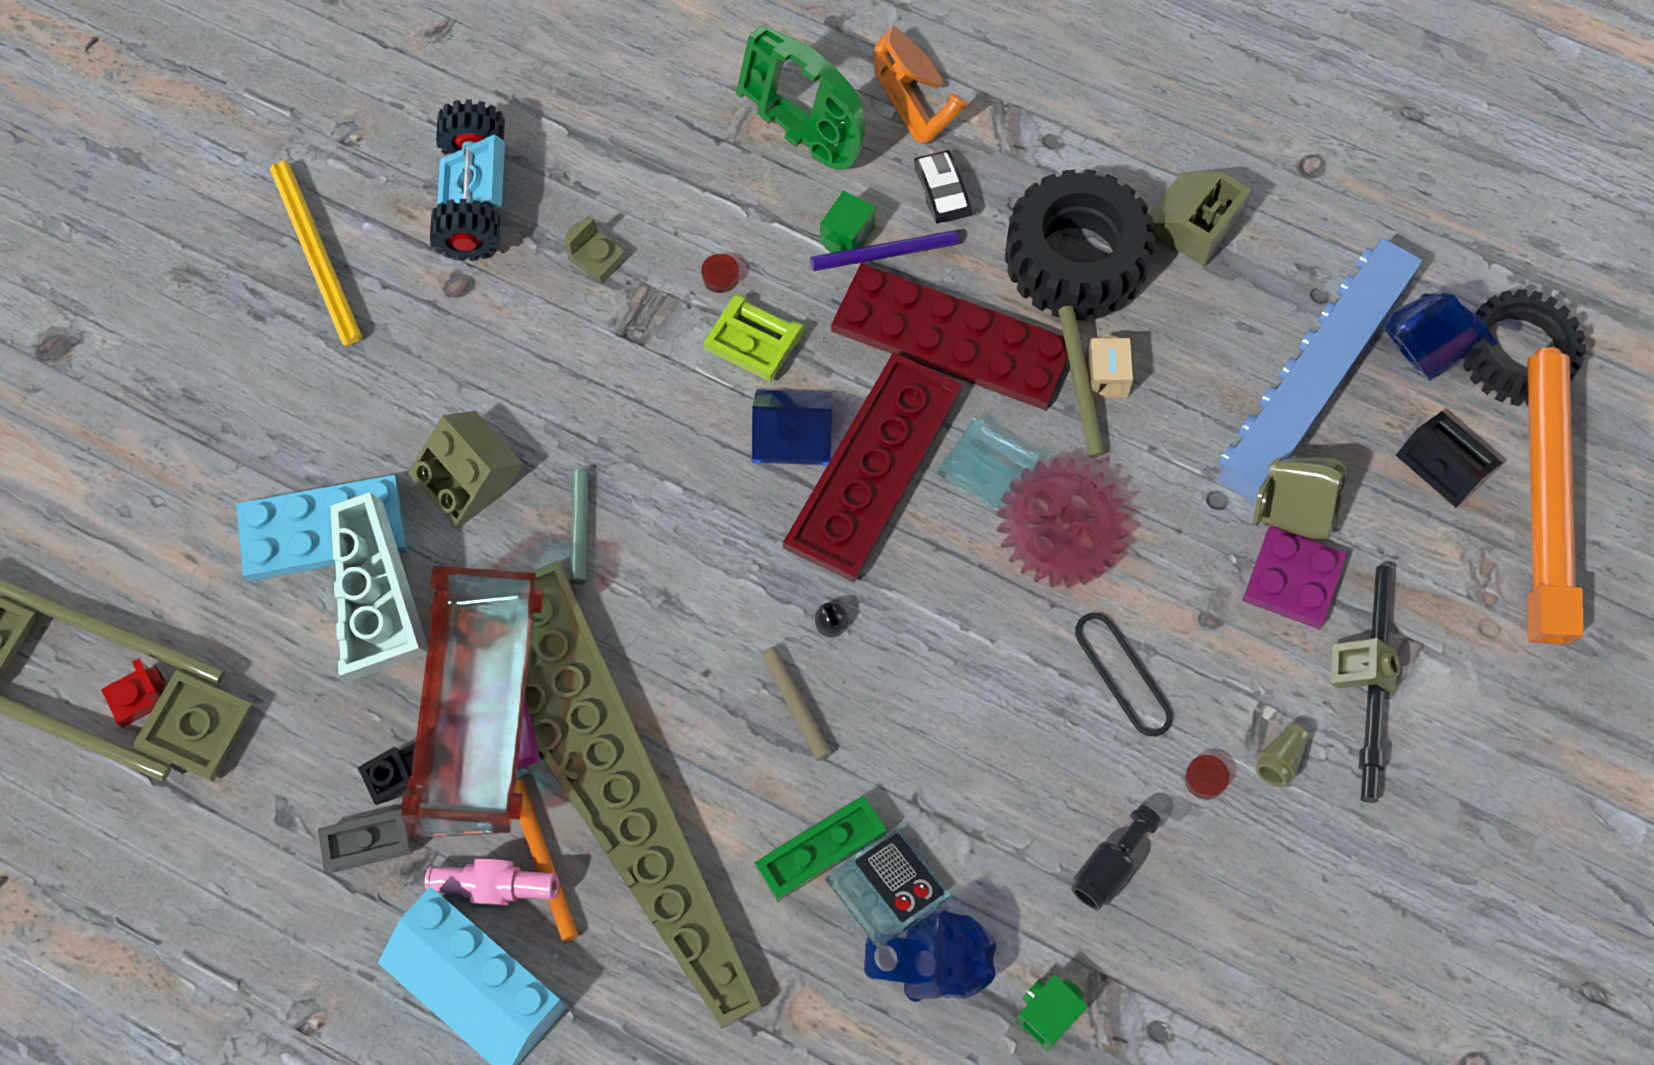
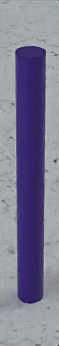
[810,230,959,272]

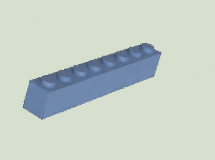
[1218,237,1423,504]

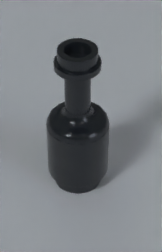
[1071,805,1161,910]

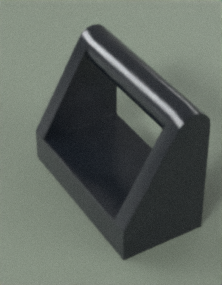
[1395,411,1503,508]

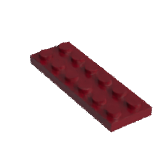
[831,263,1068,411]
[783,352,963,583]

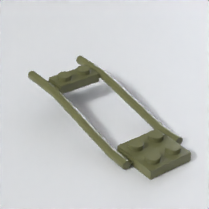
[0,577,254,782]

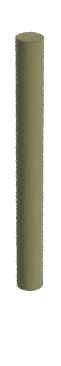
[1058,306,1105,458]

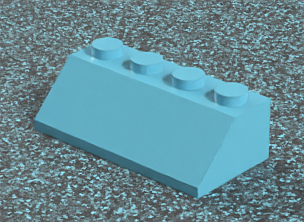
[378,886,567,1065]

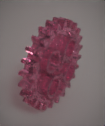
[996,458,1128,589]

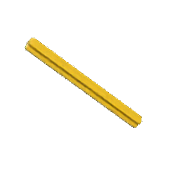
[270,160,362,346]

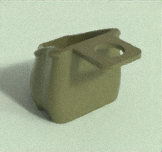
[1253,456,1347,539]

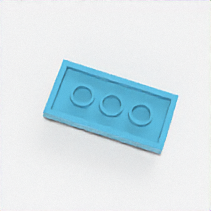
[236,475,407,582]

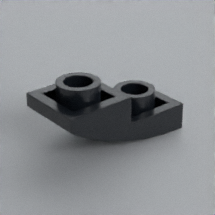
[358,730,456,805]

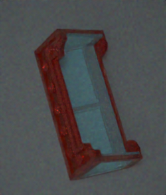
[401,565,544,837]

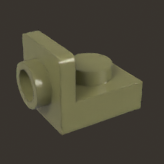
[564,215,627,284]
[1330,638,1400,691]

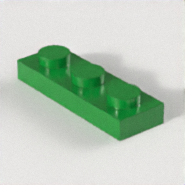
[754,795,887,902]

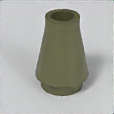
[1255,724,1310,787]

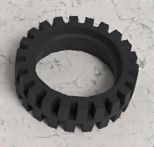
[1460,289,1586,406]

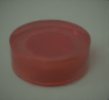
[701,254,740,293]
[1184,755,1229,800]

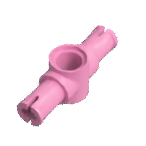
[425,859,559,906]

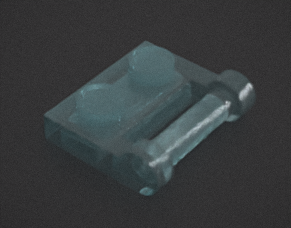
[937,416,1043,515]

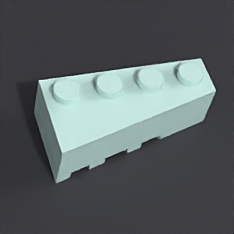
[330,492,430,681]

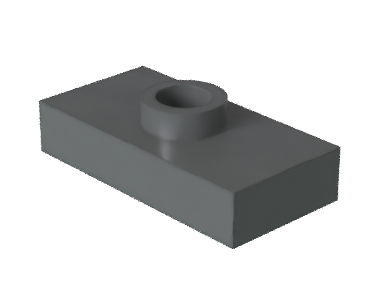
[318,809,413,874]

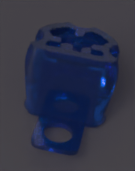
[1384,292,1497,381]
[864,910,996,1002]

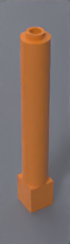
[1527,348,1584,645]

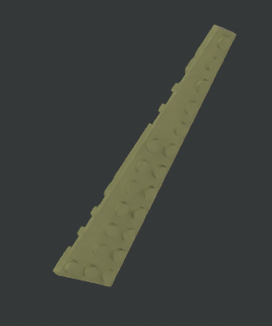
[445,560,762,1029]

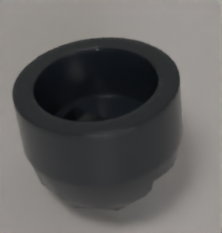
[815,602,848,637]

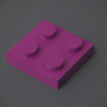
[1242,525,1347,630]

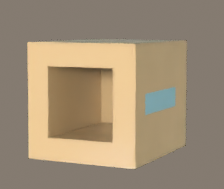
[1087,335,1133,398]

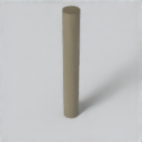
[761,647,832,761]

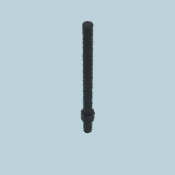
[1358,565,1393,803]

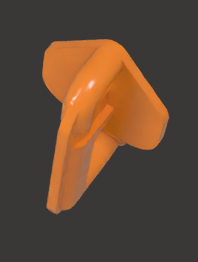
[874,26,969,144]

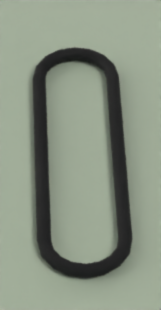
[1075,613,1172,737]

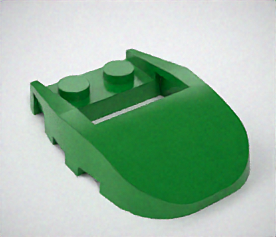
[736,25,865,170]

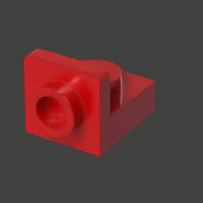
[101,658,167,728]

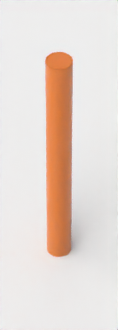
[507,779,579,942]

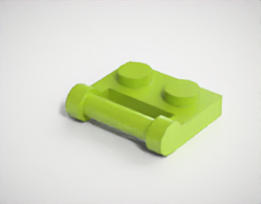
[703,293,805,382]

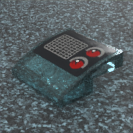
[825,828,951,949]

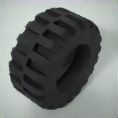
[1005,169,1156,320]

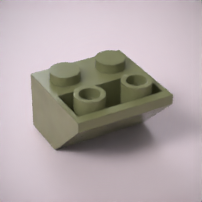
[1149,170,1252,266]
[408,410,523,528]

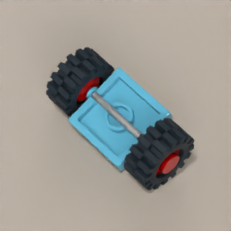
[430,99,505,261]

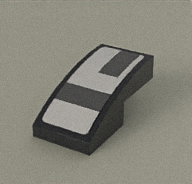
[914,150,972,224]

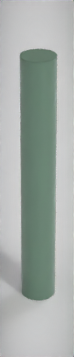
[570,468,589,584]

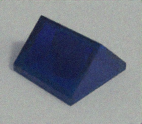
[752,389,834,465]

